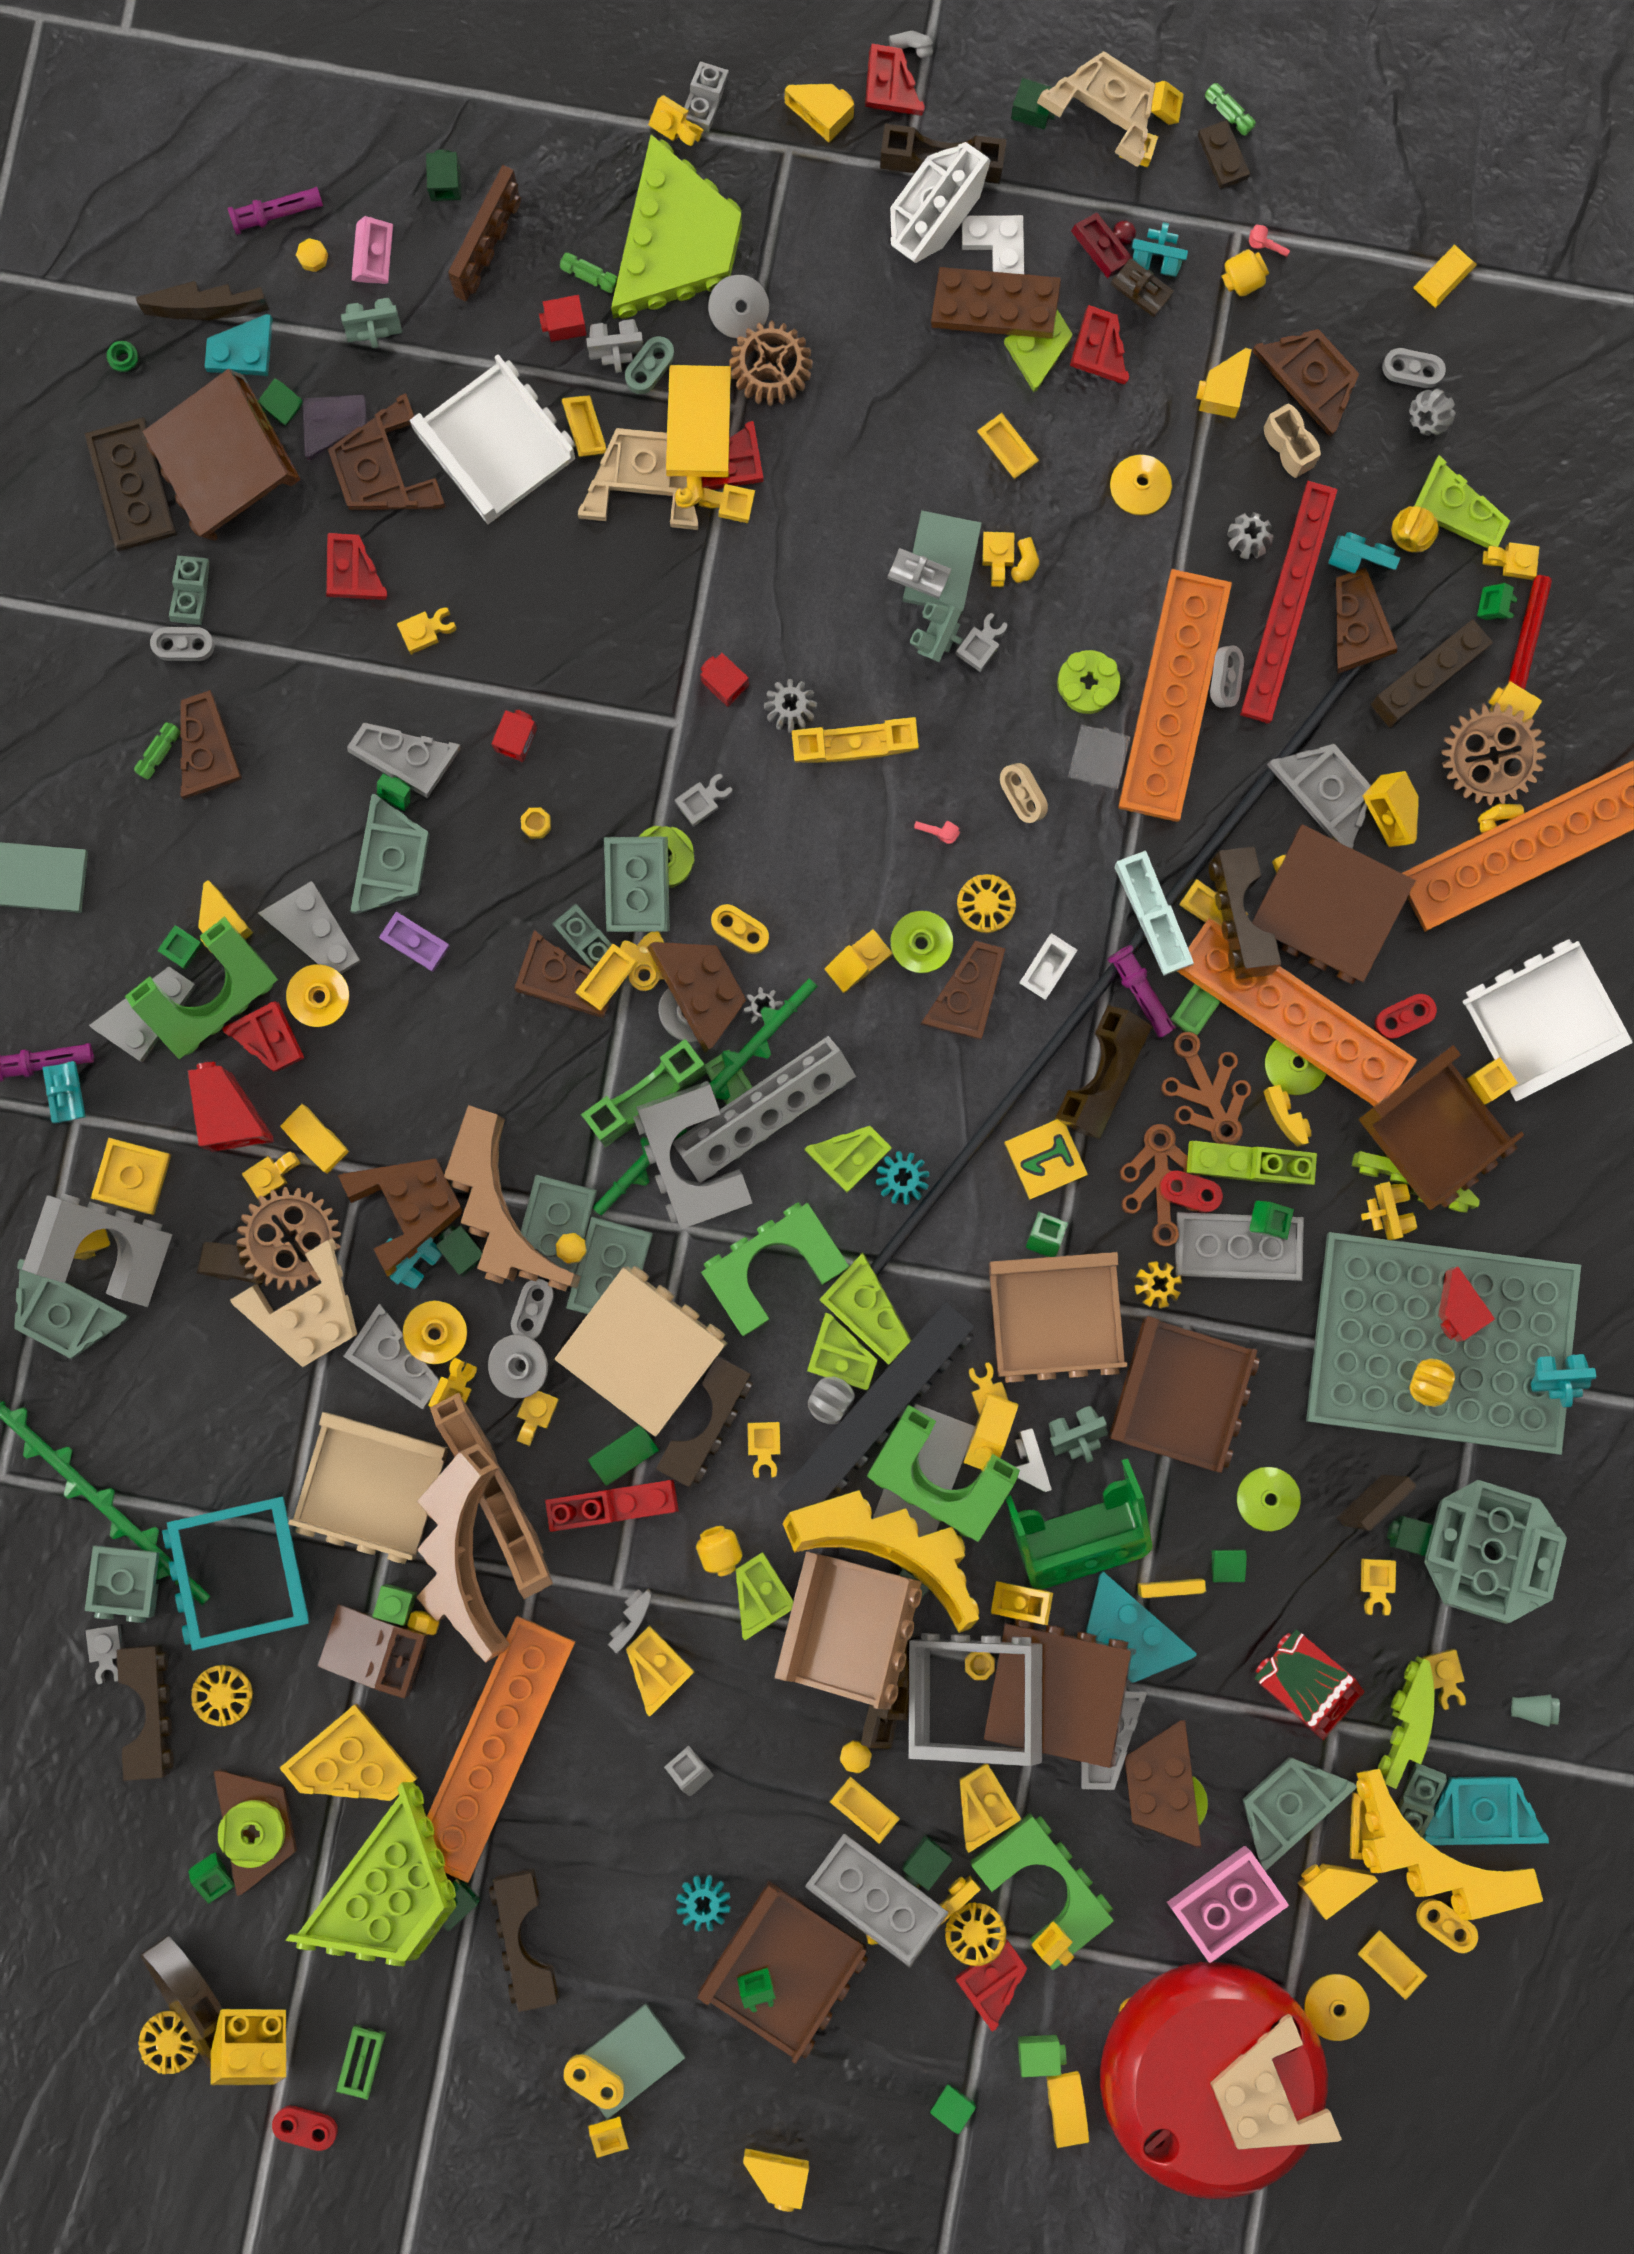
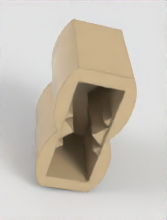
[1264,404,1321,478]

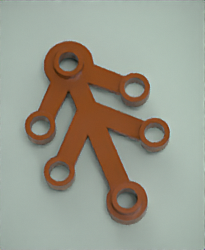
[1161,1032,1251,1145]
[1120,1124,1204,1247]

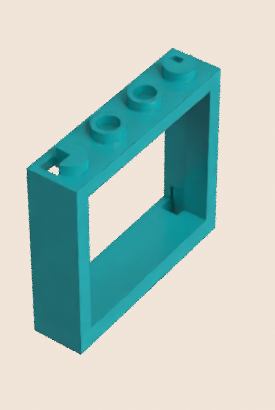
[162,1497,309,1651]

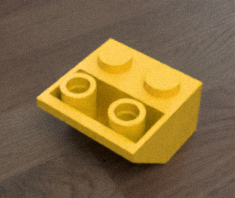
[211,2009,286,2085]

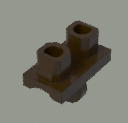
[1111,258,1174,317]

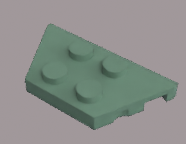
[350,794,430,914]
[14,1259,130,1359]
[1242,1757,1357,1871]

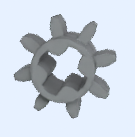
[744,987,783,1025]

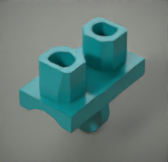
[1131,222,1188,277]
[42,1061,86,1124]
[386,1237,442,1289]
[1531,1354,1597,1408]

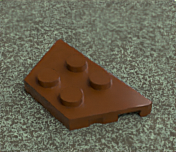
[1252,329,1359,437]
[647,942,746,1053]
[1125,1720,1202,1848]
[214,1769,297,1896]

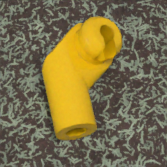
[675,476,703,509]

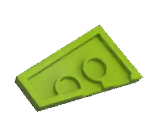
[1414,455,1510,548]
[819,1253,911,1365]

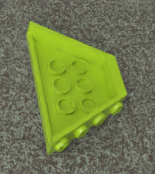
[611,135,742,319]
[285,1782,457,1966]

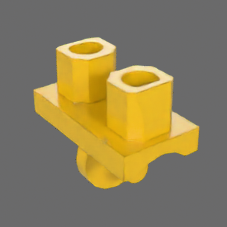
[1361,1182,1417,1240]

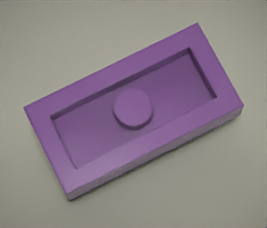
[379,912,450,972]

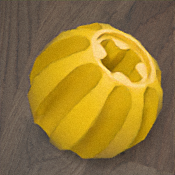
[1391,506,1439,552]
[1135,1261,1182,1309]
[1409,1358,1455,1407]

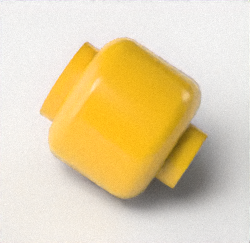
[1221,249,1269,297]
[696,1526,743,1576]

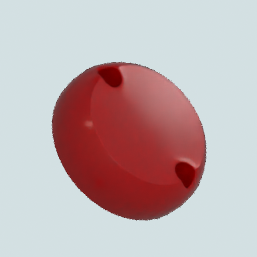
[1100,1962,1328,2199]

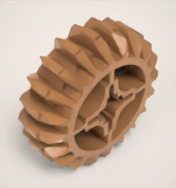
[729,320,812,406]

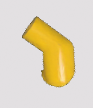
[1011,537,1039,583]
[1478,804,1524,833]

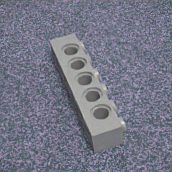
[672,1036,856,1183]

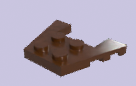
[328,393,446,510]
[338,1159,463,1277]

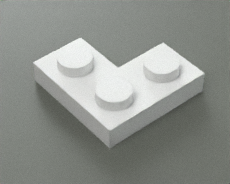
[962,215,1024,274]

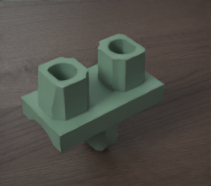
[341,298,402,348]
[910,601,964,662]
[1049,1406,1108,1463]

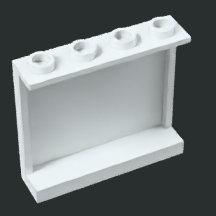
[410,355,575,524]
[1462,939,1633,1101]

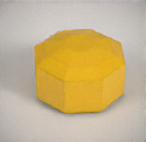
[296,238,328,272]
[521,807,551,839]
[555,1233,587,1264]
[407,1611,441,1635]
[964,1652,995,1680]
[840,1740,872,1773]

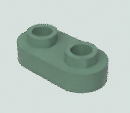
[625,336,675,394]

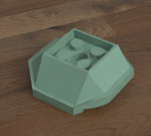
[1424,1480,1567,1624]

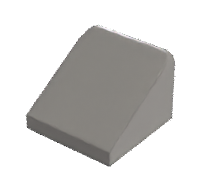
[664,1746,713,1796]

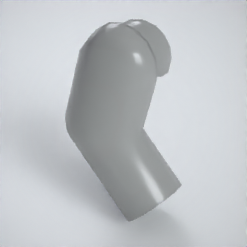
[889,30,933,58]

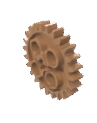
[1441,702,1546,805]
[236,1187,341,1291]

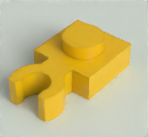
[397,608,457,654]
[428,1358,477,1407]
[969,1362,1008,1416]
[748,1422,780,1478]
[1361,1559,1396,1616]
[1423,1649,1466,1710]
[939,1875,981,1925]

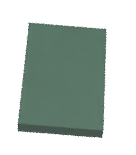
[902,510,982,614]
[604,837,670,932]
[0,842,88,913]
[521,1175,597,1274]
[566,1217,653,1314]
[574,2003,685,2120]

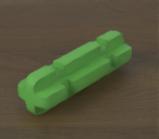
[1205,83,1256,135]
[560,253,618,293]
[134,722,181,780]

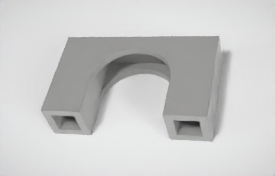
[633,1081,752,1229]
[22,1193,172,1307]

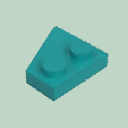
[205,314,273,376]

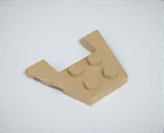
[1037,51,1155,167]
[578,428,699,530]
[230,1238,357,1367]
[1210,2014,1342,2149]

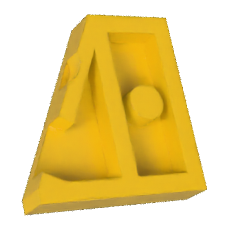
[626,1625,694,1716]
[959,1763,1021,1853]

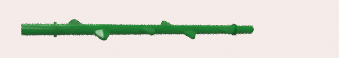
[593,978,818,1216]
[0,1401,211,1606]

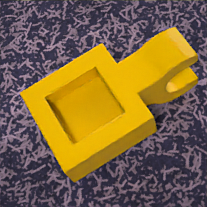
[648,95,704,146]
[699,484,755,523]
[982,532,1014,587]
[1482,542,1539,580]
[242,1151,301,1198]
[517,1391,559,1446]

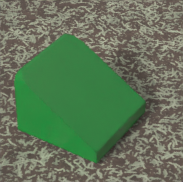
[258,378,304,426]
[1249,1201,1294,1240]
[1026,1212,1068,1257]
[1212,1550,1247,1582]
[188,1853,235,1904]
[930,2084,976,2135]

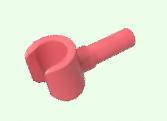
[1249,225,1290,257]
[914,821,960,844]

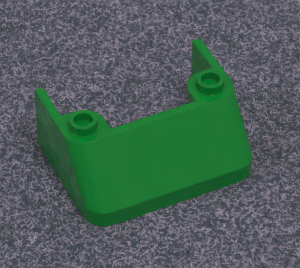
[1005,1458,1153,1589]

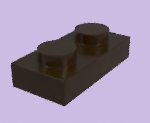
[1197,120,1250,190]

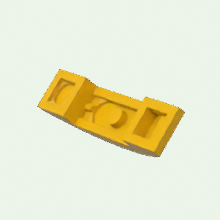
[792,717,919,763]

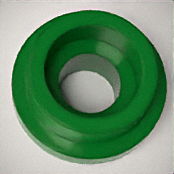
[107,341,138,372]

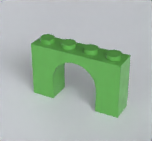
[125,916,278,1059]
[581,1039,707,1148]
[701,1202,849,1337]
[867,1405,1020,1542]
[970,1813,1114,1970]

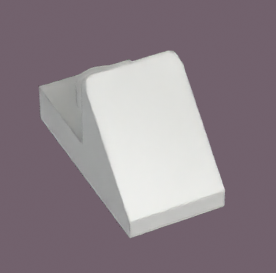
[1020,933,1077,1000]
[1015,1428,1052,1492]

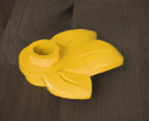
[620,932,664,991]

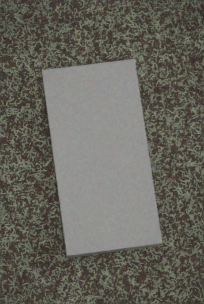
[1175,1212,1304,1281]
[872,1404,975,1537]
[805,1834,949,1968]

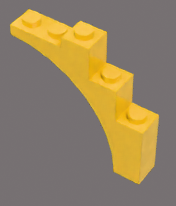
[783,1490,979,1633]
[1356,1769,1543,1920]

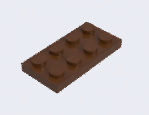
[448,165,521,301]
[931,267,1061,339]

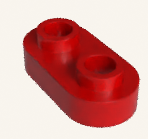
[1375,994,1437,1040]
[1159,1171,1223,1213]
[272,2105,338,2151]

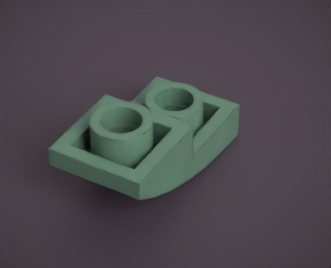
[169,555,209,625]
[552,904,612,970]
[1397,1763,1447,1837]

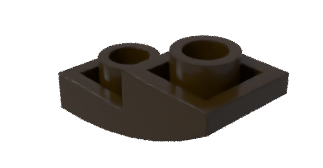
[197,1242,265,1285]

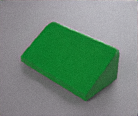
[588,1425,659,1486]

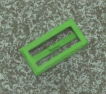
[336,2024,386,2100]

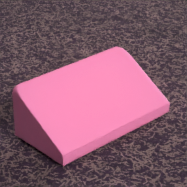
[352,216,393,284]

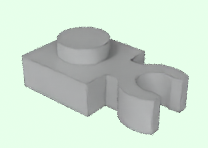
[956,613,1007,672]
[675,774,733,827]
[86,1625,123,1684]

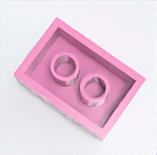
[1167,1846,1289,1963]

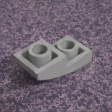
[684,61,729,133]
[608,1588,653,1654]

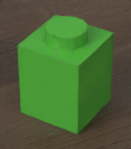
[373,1584,417,1626]
[1018,2035,1066,2077]

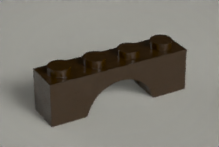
[880,124,1007,184]
[1371,619,1493,728]
[1209,847,1281,979]
[1055,1005,1152,1139]
[656,1356,753,1487]
[116,1644,174,1781]
[489,1868,560,2012]

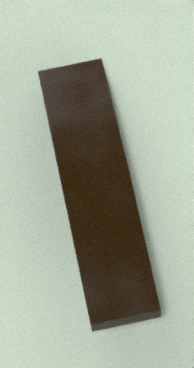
[136,281,270,320]

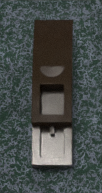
[861,1639,910,1749]
[140,1936,223,2068]

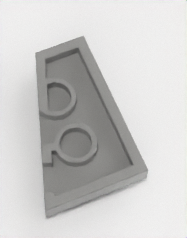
[258,881,361,974]
[344,1303,440,1409]
[1081,1690,1147,1790]

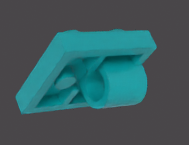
[1328,532,1400,574]

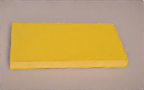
[666,365,731,477]

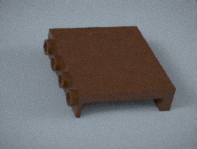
[143,369,301,541]
[1252,824,1416,985]
[1359,1045,1524,1210]
[1108,1316,1260,1473]
[984,1619,1136,1768]
[697,1881,868,2064]

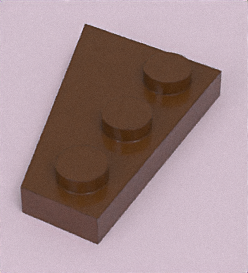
[1336,567,1397,673]
[181,690,242,800]
[514,930,612,1019]
[921,941,1005,1040]

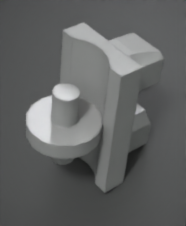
[586,319,643,373]
[887,548,951,599]

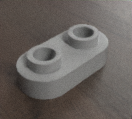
[1382,348,1446,388]
[150,627,215,661]
[1210,645,1244,708]
[511,1279,554,1339]

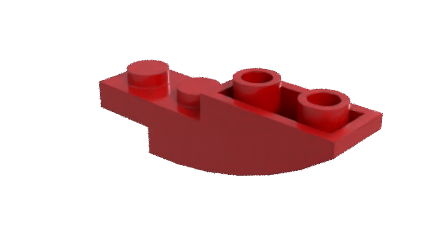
[545,1479,679,1532]

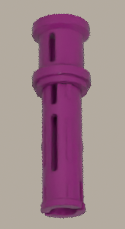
[228,186,323,235]
[1107,945,1176,1038]
[0,1043,94,1082]

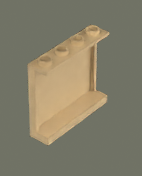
[555,1266,728,1437]
[288,1412,449,1564]

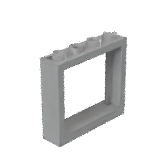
[908,1633,1042,1766]

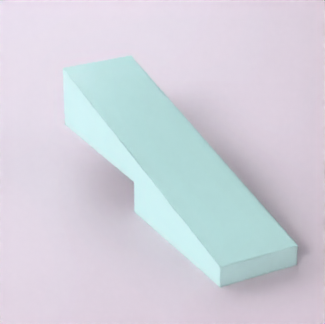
[1115,851,1194,975]

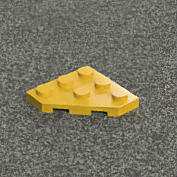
[280,1703,417,1801]

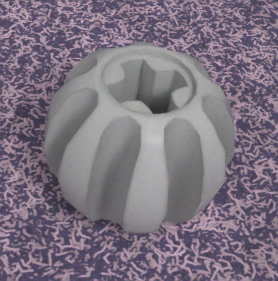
[1409,389,1456,436]
[1227,512,1274,559]
[808,1377,854,1424]

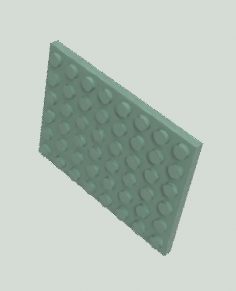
[1306,1232,1581,1455]

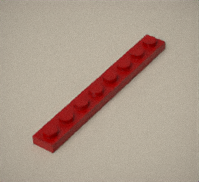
[1240,481,1338,724]

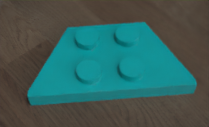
[1085,1571,1197,1683]
[1422,1776,1549,1845]

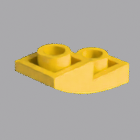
[1263,1085,1311,1147]
[280,1104,349,1174]
[1047,2071,1089,2148]

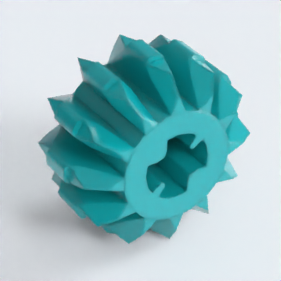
[876,1151,929,1205]
[676,1875,731,1932]

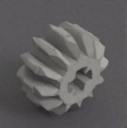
[764,679,817,733]

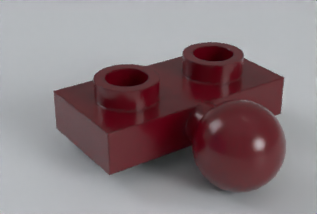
[1071,212,1136,279]

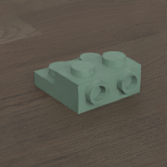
[85,1546,160,1623]

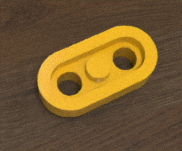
[711,904,769,954]
[1416,1899,1478,1953]
[564,2054,624,2109]

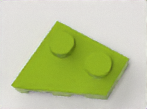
[1004,309,1073,392]
[804,1126,892,1193]
[807,1313,877,1391]
[736,1552,794,1640]

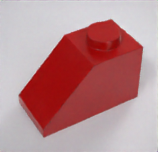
[1438,1266,1495,1342]

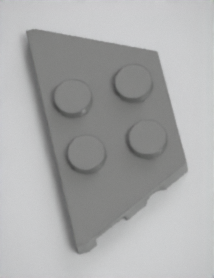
[1267,744,1371,849]

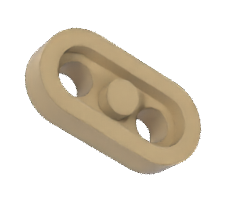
[1000,763,1048,823]

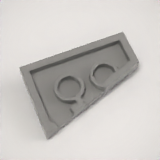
[347,723,461,798]
[89,967,197,1062]

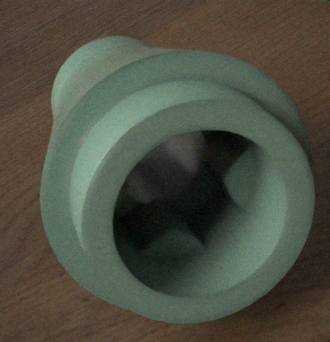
[1511,1695,1560,1727]

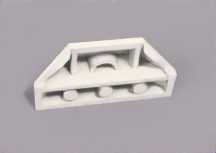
[890,142,990,263]

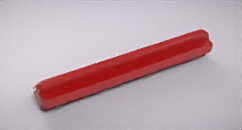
[1508,575,1552,690]

